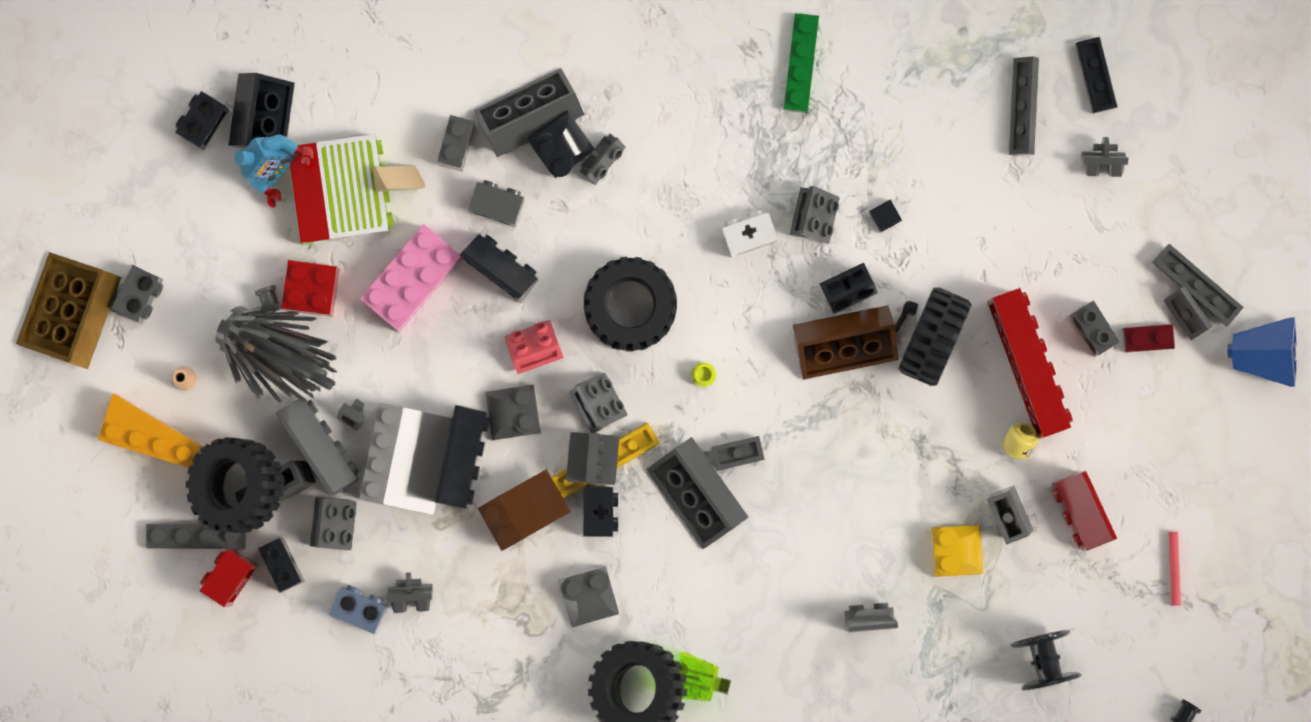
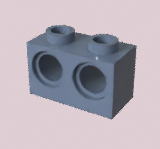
[329,585,388,634]

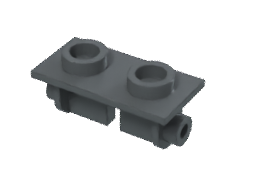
[579,133,626,185]

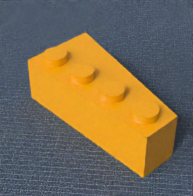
[98,393,204,468]

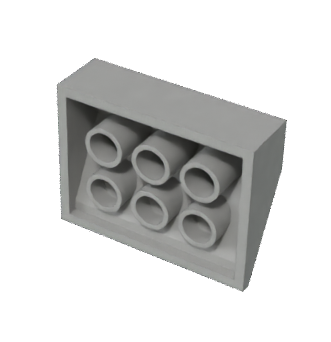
[359,402,452,515]

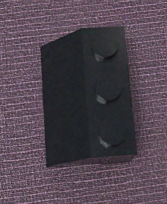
[228,73,295,149]
[460,234,538,303]

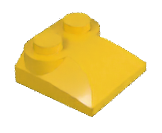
[931,525,984,577]

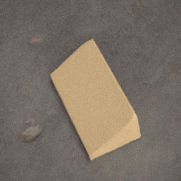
[373,166,425,192]

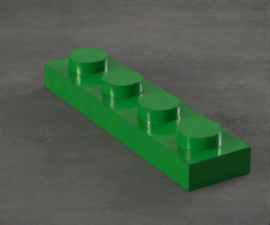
[783,13,819,113]

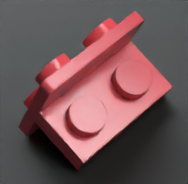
[505,320,564,374]

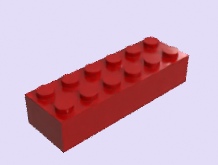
[987,288,1073,439]

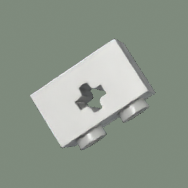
[721,210,778,258]

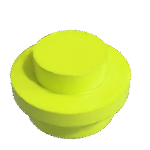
[692,362,716,387]

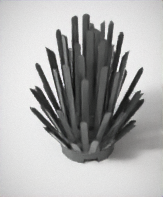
[215,302,337,403]

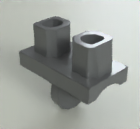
[1081,137,1129,177]
[387,572,433,613]

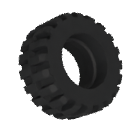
[583,256,677,352]
[898,287,972,386]
[186,437,284,533]
[588,641,687,722]

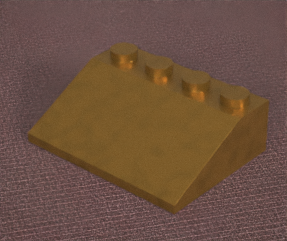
[16,252,121,369]

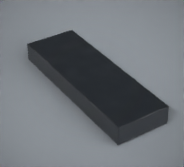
[1075,37,1118,114]

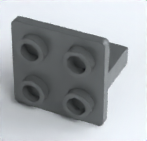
[790,186,840,244]
[568,373,627,433]
[566,432,619,485]
[310,497,357,550]

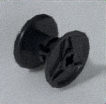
[1010,629,1082,691]

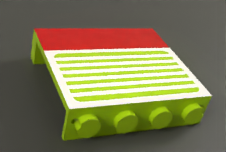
[290,134,394,246]

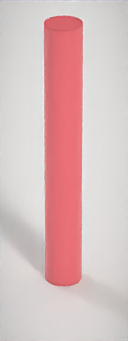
[1168,532,1181,606]

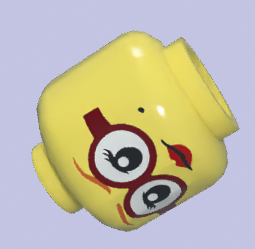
[1003,423,1039,460]

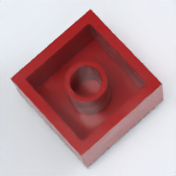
[281,260,340,317]
[199,549,258,608]

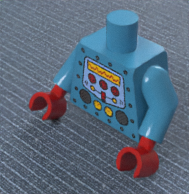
[234,134,313,208]

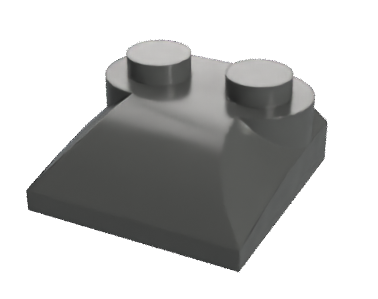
[485,384,541,440]
[559,567,619,627]
[844,603,898,632]

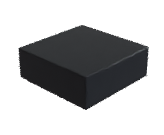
[869,199,902,233]

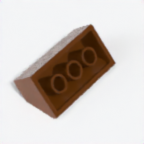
[792,305,899,380]

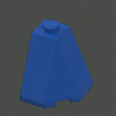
[1227,317,1297,387]

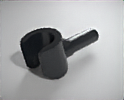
[895,301,918,332]

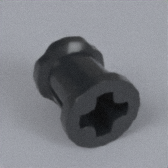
[1170,699,1202,722]

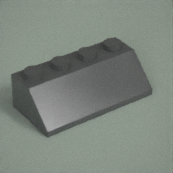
[474,68,585,157]
[275,399,360,496]
[646,437,749,549]

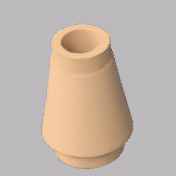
[172,367,197,391]

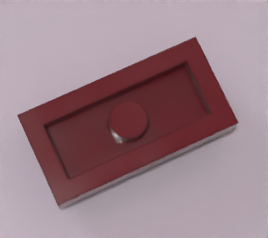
[1123,324,1175,353]

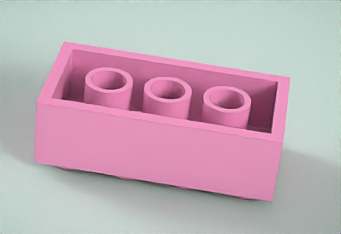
[360,224,462,333]

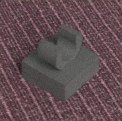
[337,399,365,431]

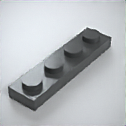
[1009,56,1039,156]
[1152,244,1244,326]
[146,524,246,549]

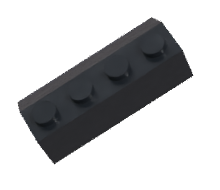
[435,405,490,509]

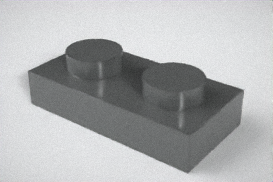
[1163,286,1212,340]
[711,436,765,471]

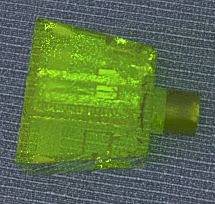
[679,651,731,701]

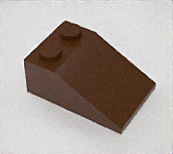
[477,469,571,551]

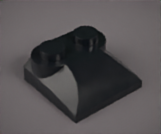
[527,111,595,179]

